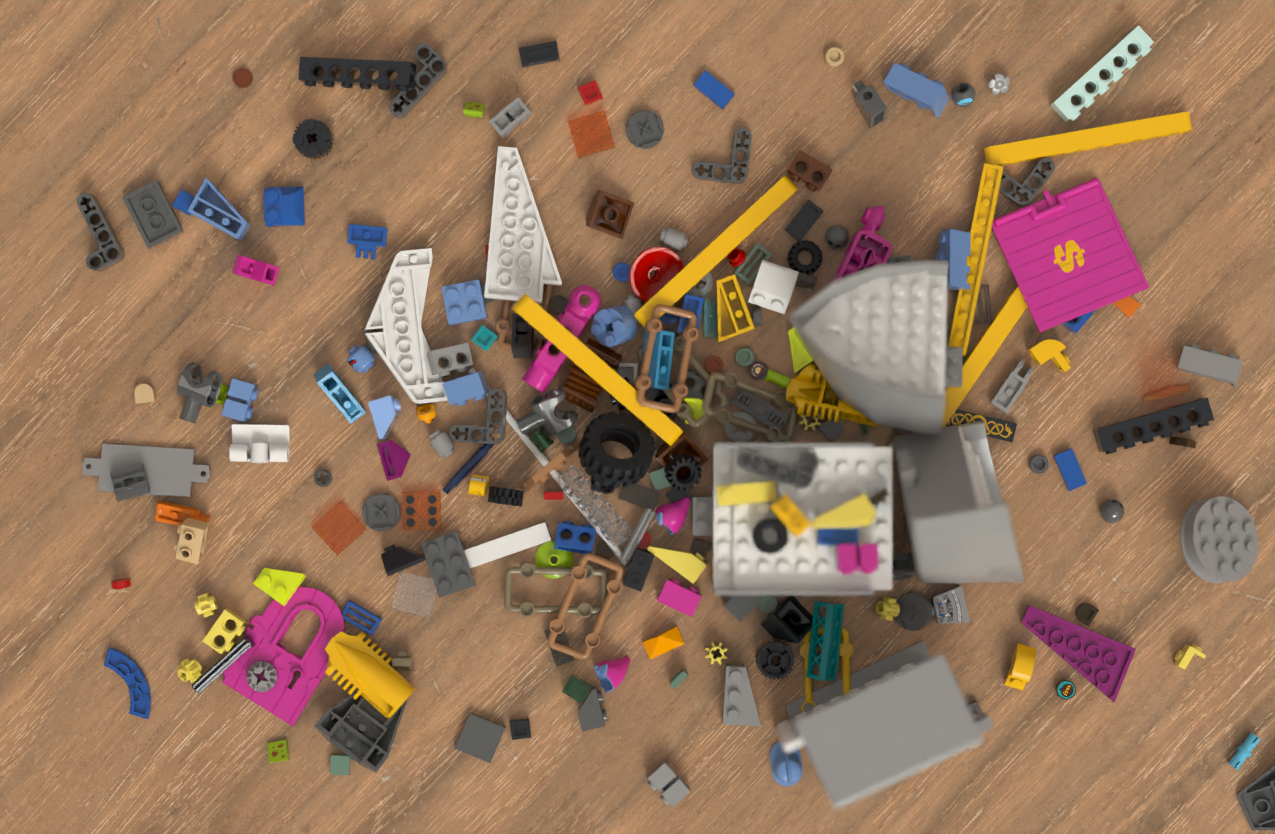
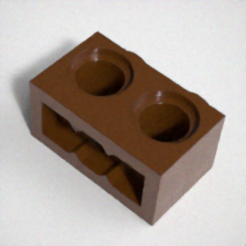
[787,150,832,192]

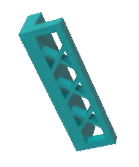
[806,601,845,681]

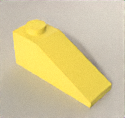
[716,481,777,507]
[811,494,877,529]
[647,545,707,584]

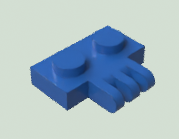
[347,224,388,259]

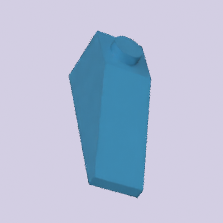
[643,329,675,390]
[313,363,366,424]

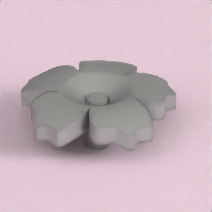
[987,72,1010,95]

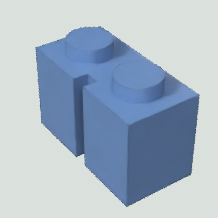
[442,370,490,406]
[221,378,259,422]

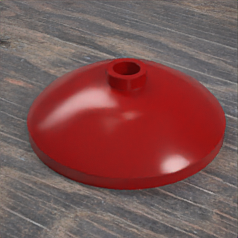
[629,247,684,302]

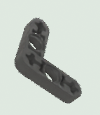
[692,128,752,184]
[999,158,1055,207]
[449,388,507,444]

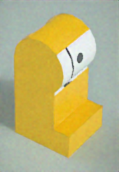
[468,474,490,496]

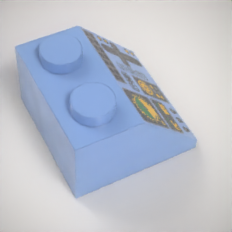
[368,395,402,439]

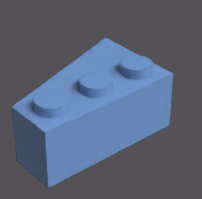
[883,63,950,118]
[187,178,251,241]
[935,229,971,290]

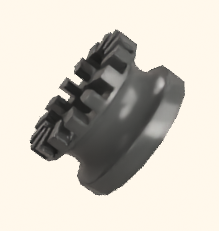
[314,470,332,487]

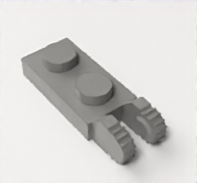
[990,360,1035,414]

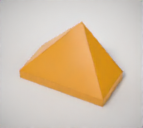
[642,626,685,659]

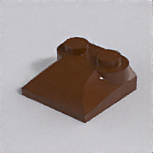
[586,190,634,239]
[655,432,708,479]

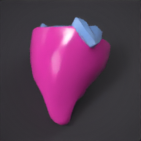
[655,497,690,535]
[594,656,630,693]

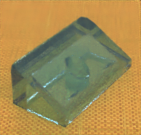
[703,299,717,338]

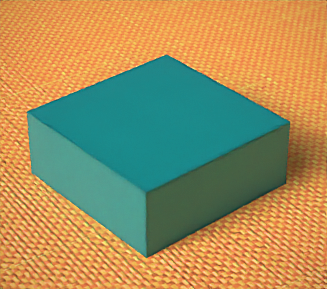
[471,325,498,352]

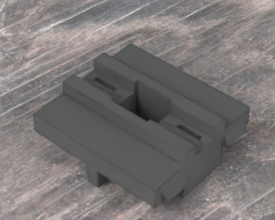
[110,463,151,502]

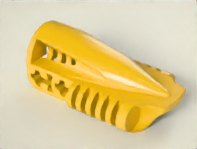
[786,364,878,428]
[325,632,416,719]

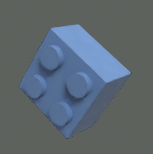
[441,280,488,326]

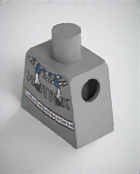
[931,585,970,624]

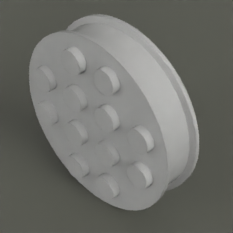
[1180,496,1258,583]

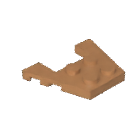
[520,441,580,494]

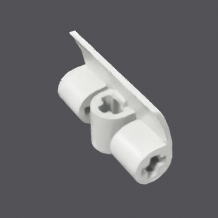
[229,424,290,463]

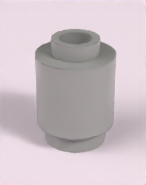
[659,228,689,251]
[623,295,643,323]
[428,429,455,458]

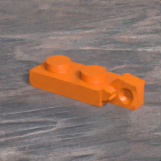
[155,500,211,526]

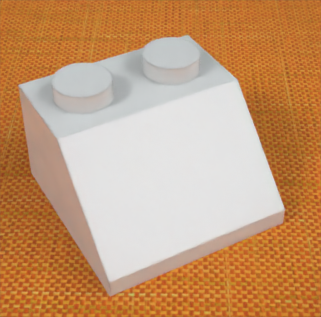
[748,260,799,314]

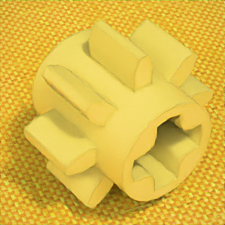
[798,411,821,431]
[194,593,218,617]
[876,597,900,621]
[705,641,728,665]
[177,658,202,683]

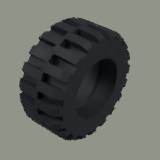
[578,412,655,488]

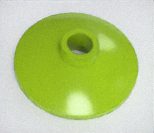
[535,540,573,579]

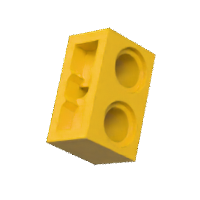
[769,494,812,538]

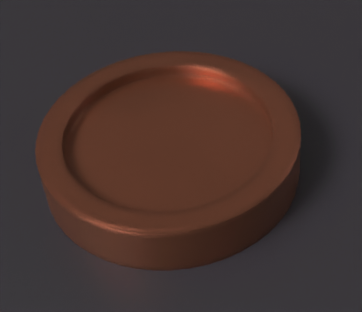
[233,68,253,88]

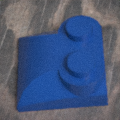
[263,187,305,227]

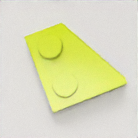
[788,328,813,373]
[253,568,306,606]

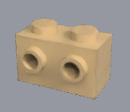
[174,517,209,564]

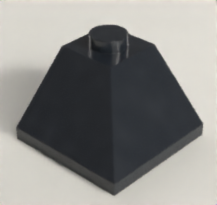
[381,545,426,577]
[761,595,813,644]

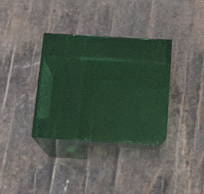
[562,674,592,703]

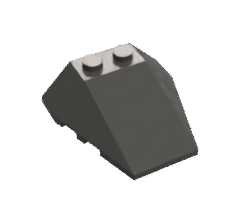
[314,691,407,773]
[1236,765,1275,830]

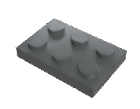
[122,180,184,249]
[421,531,476,598]

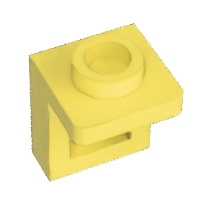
[1174,644,1206,670]

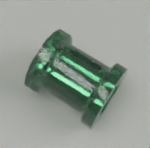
[529,427,554,453]

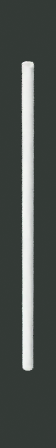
[467,368,629,565]

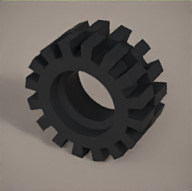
[787,240,823,275]
[664,453,702,491]
[488,486,524,506]
[752,518,788,554]

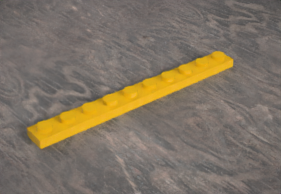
[948,163,1004,356]

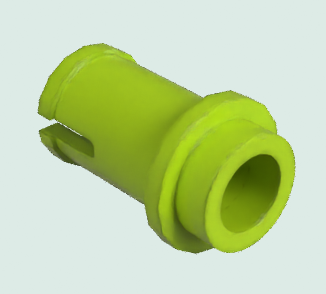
[765,369,790,389]

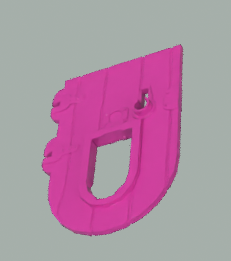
[222,587,345,726]

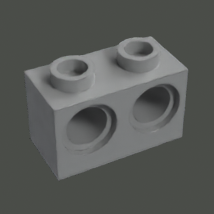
[489,97,532,139]
[427,343,474,377]

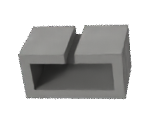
[647,760,690,807]

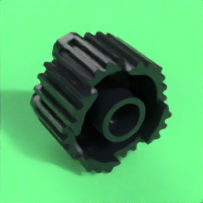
[292,119,334,160]
[755,639,795,680]

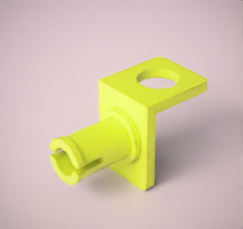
[684,397,705,425]

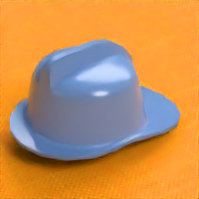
[770,741,803,786]

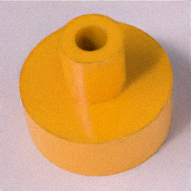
[416,403,436,424]

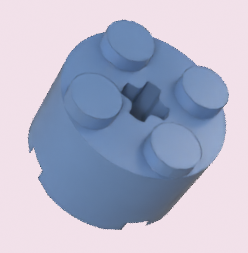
[591,305,637,347]

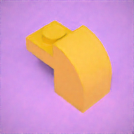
[1027,339,1071,373]
[1004,643,1036,690]

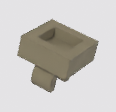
[392,650,413,671]

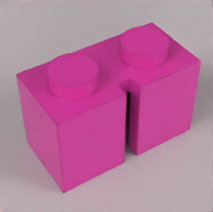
[836,544,879,575]
[657,578,702,617]

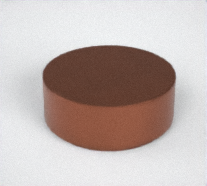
[704,356,723,374]

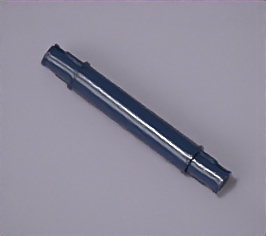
[442,444,495,495]

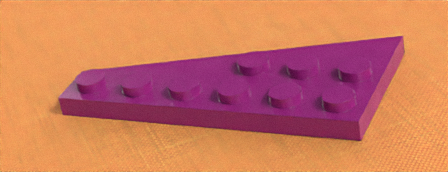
[1021,605,1136,702]

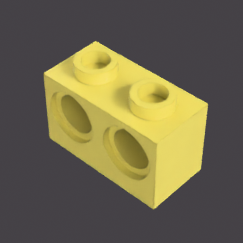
[203,608,247,654]

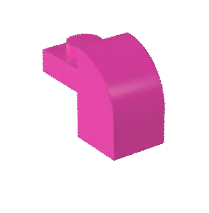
[232,255,280,286]

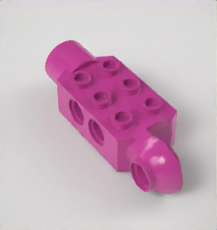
[832,205,893,282]
[521,285,601,393]

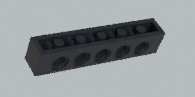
[298,57,416,91]
[1093,398,1214,455]

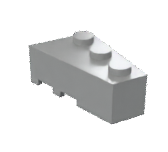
[1178,344,1243,387]
[722,664,761,727]

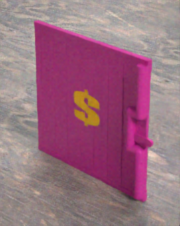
[992,178,1149,333]

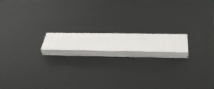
[464,522,551,568]

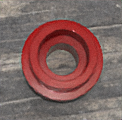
[728,248,746,267]

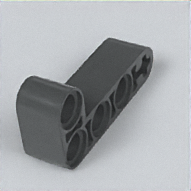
[389,44,448,119]
[77,193,125,272]
[736,451,818,489]

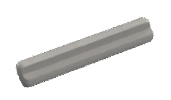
[621,508,655,561]

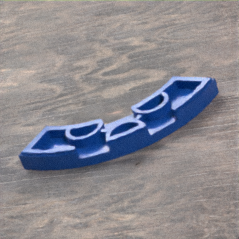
[104,647,151,719]

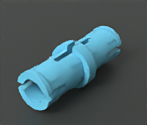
[1228,732,1261,770]

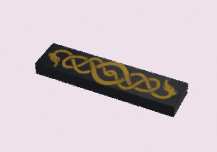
[946,409,1017,442]

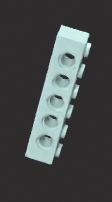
[1050,25,1154,122]

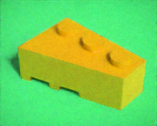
[716,274,755,343]

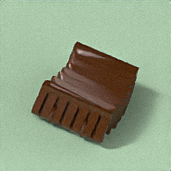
[562,338,622,413]

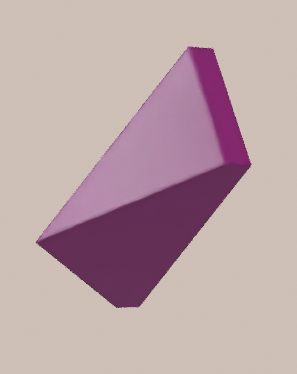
[377,440,411,481]

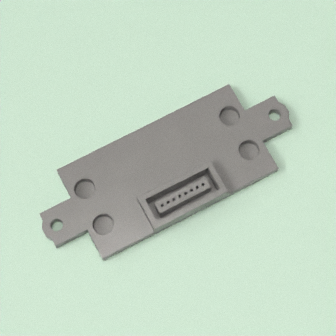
[82,444,211,497]

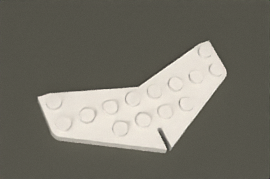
[364,248,448,404]

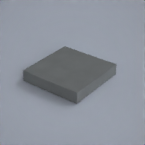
[455,712,505,763]

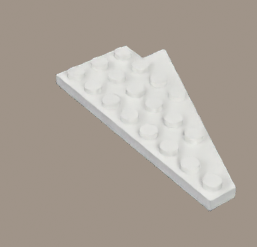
[484,146,562,303]

